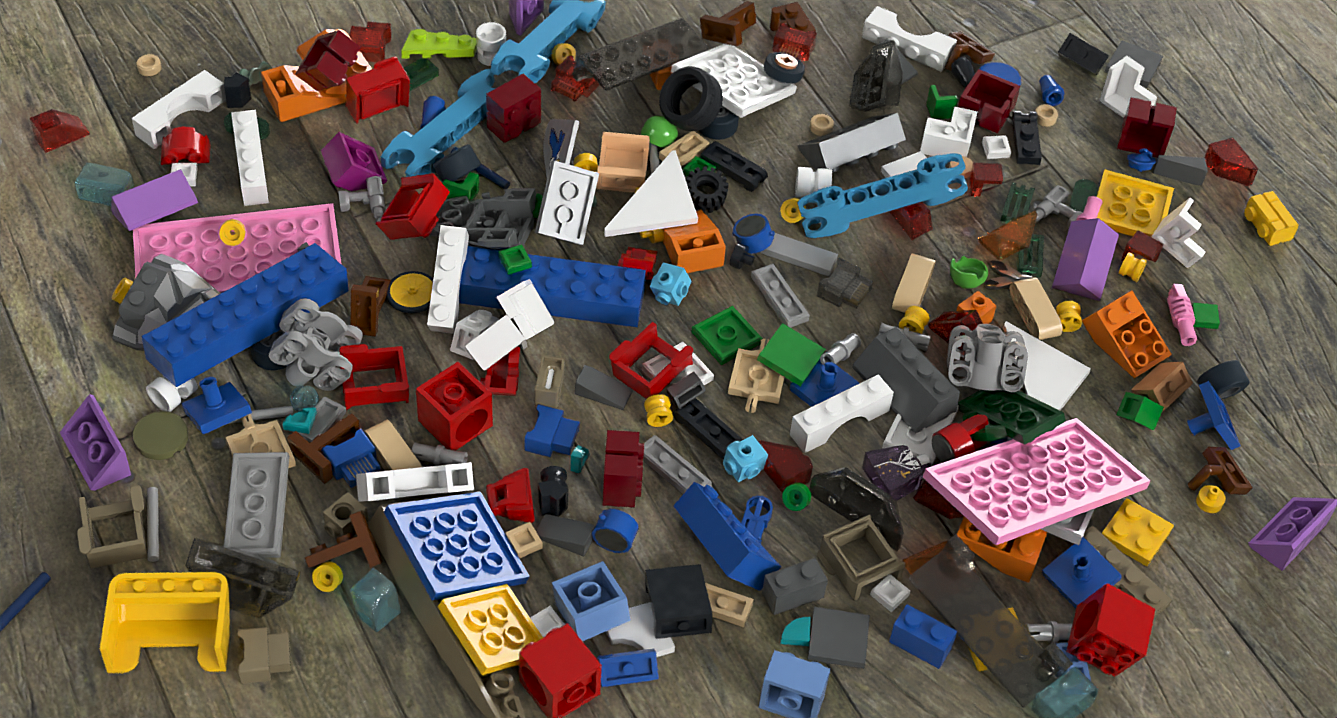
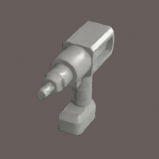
[338,176,385,222]
[1027,185,1083,228]

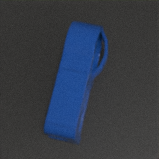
[741,496,773,544]

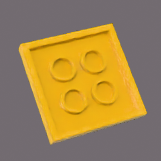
[1097,169,1174,243]
[438,584,543,675]

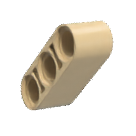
[892,253,936,313]
[1010,277,1062,340]
[364,419,422,471]

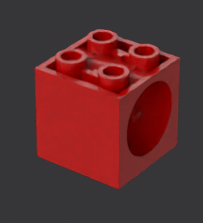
[416,362,493,451]
[1066,583,1156,677]
[519,623,602,718]

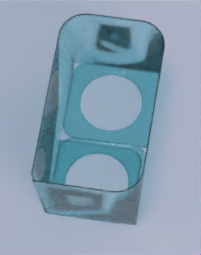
[74,162,134,206]
[350,568,401,632]
[1032,666,1099,718]

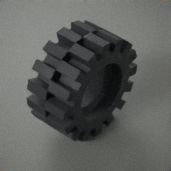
[686,166,729,213]

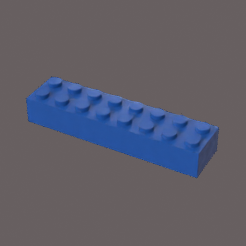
[141,243,349,387]
[459,246,646,328]

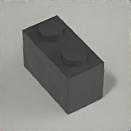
[762,558,828,615]

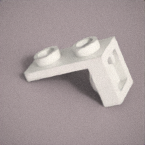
[450,310,499,360]

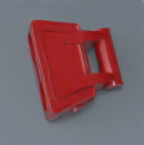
[486,467,535,523]

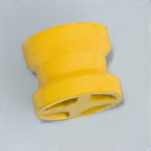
[1118,252,1147,282]
[1055,301,1082,332]
[899,306,930,334]
[644,394,673,427]

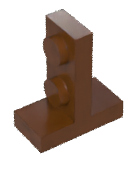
[700,1,756,47]
[350,276,391,337]
[287,413,360,484]
[305,510,383,568]

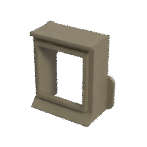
[77,485,147,569]
[817,515,905,601]

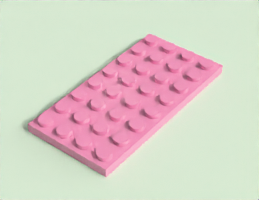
[133,203,341,293]
[923,418,1150,545]

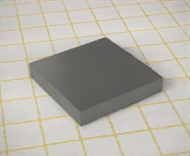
[1105,40,1163,88]
[808,607,870,669]

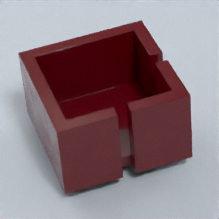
[295,30,361,91]
[958,69,1021,133]
[486,73,541,143]
[1117,97,1177,158]
[602,430,644,508]

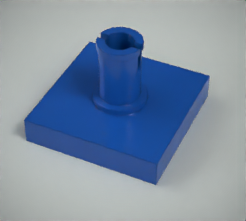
[790,360,860,407]
[181,377,252,434]
[1187,381,1241,450]
[1042,537,1122,609]

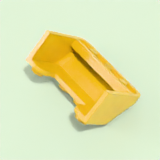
[100,572,230,673]

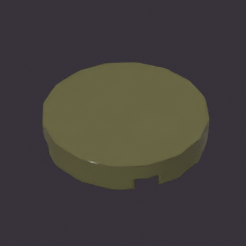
[133,411,188,460]

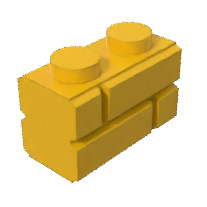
[1244,191,1299,246]

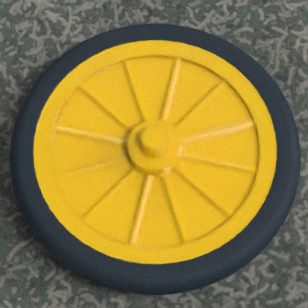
[386,271,433,313]

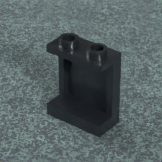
[645,564,713,639]

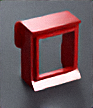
[345,56,410,124]
[375,173,450,240]
[609,322,693,399]
[339,344,409,411]

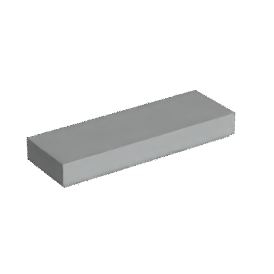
[760,233,838,276]
[751,264,810,328]
[643,435,712,494]

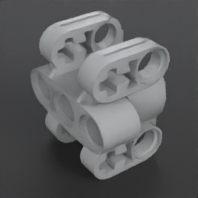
[269,299,363,391]
[946,324,1028,392]

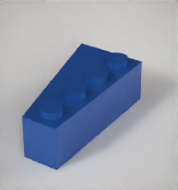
[673,482,781,591]

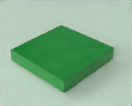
[691,306,763,365]
[757,323,826,387]

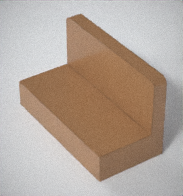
[1131,362,1193,411]

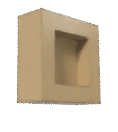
[505,522,543,559]

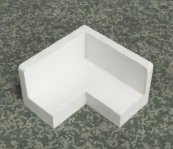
[1100,56,1157,118]
[920,107,977,157]
[1151,198,1205,268]
[497,279,554,340]
[465,315,527,371]

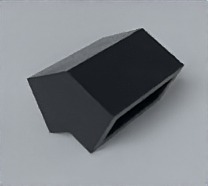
[224,72,251,108]
[538,480,568,517]

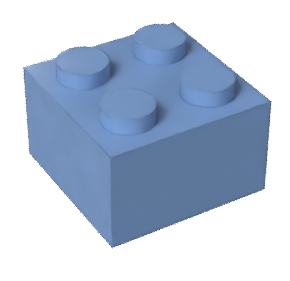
[552,561,631,641]
[759,650,831,718]

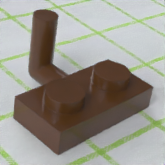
[770,2,816,39]
[945,31,995,71]
[1188,446,1253,495]

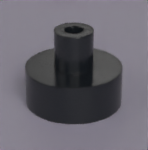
[729,243,755,269]

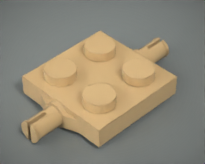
[728,339,785,413]
[225,414,296,468]

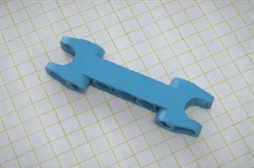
[490,0,606,83]
[381,69,496,177]
[797,153,968,238]

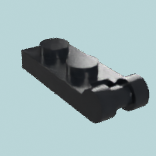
[1012,111,1042,165]
[701,141,768,192]
[673,398,743,460]

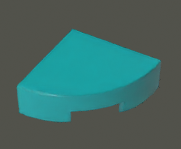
[282,407,317,434]
[570,445,590,474]
[781,617,810,646]

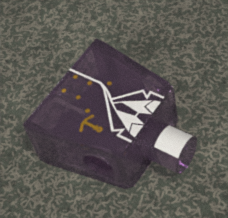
[862,445,931,506]

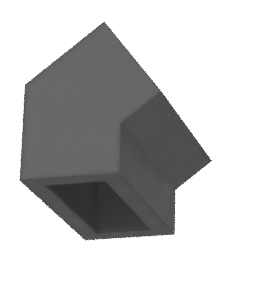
[667,372,706,407]

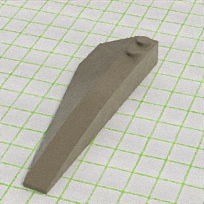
[368,501,525,718]

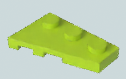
[401,29,477,59]

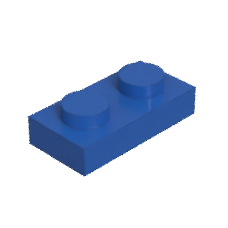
[597,648,659,687]

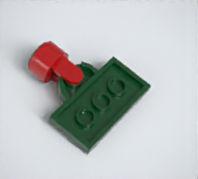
[931,390,1066,463]

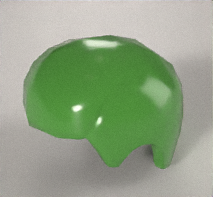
[641,116,678,148]
[950,256,988,289]

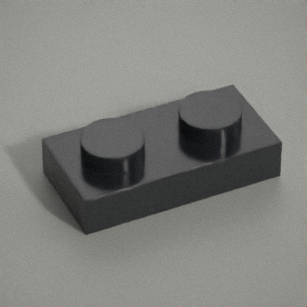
[1058,33,1109,75]

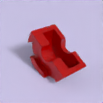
[161,126,210,165]
[618,247,658,281]
[480,347,520,396]

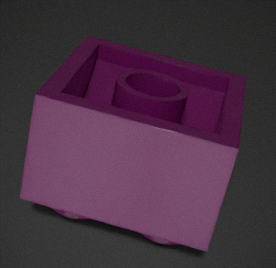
[321,132,388,192]

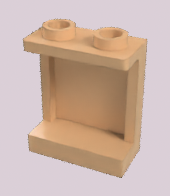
[596,132,650,193]

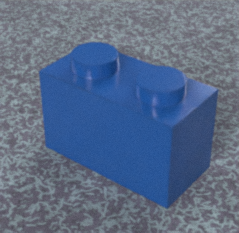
[889,604,957,669]

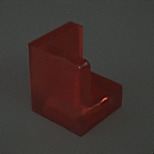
[969,163,1003,197]
[1121,230,1164,262]

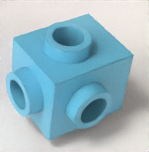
[650,262,692,306]
[723,435,768,482]

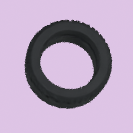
[659,66,723,131]

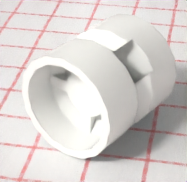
[476,22,506,66]
[795,167,832,198]
[146,376,198,412]

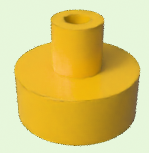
[552,43,576,66]
[574,153,598,172]
[780,198,806,223]
[219,219,246,246]
[639,229,664,244]
[112,277,133,304]
[1196,485,1226,513]
[312,561,343,592]

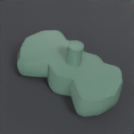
[239,61,272,86]

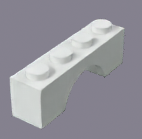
[862,6,957,72]
[132,70,226,149]
[231,110,269,206]
[427,225,469,334]
[790,375,894,453]
[356,463,474,502]

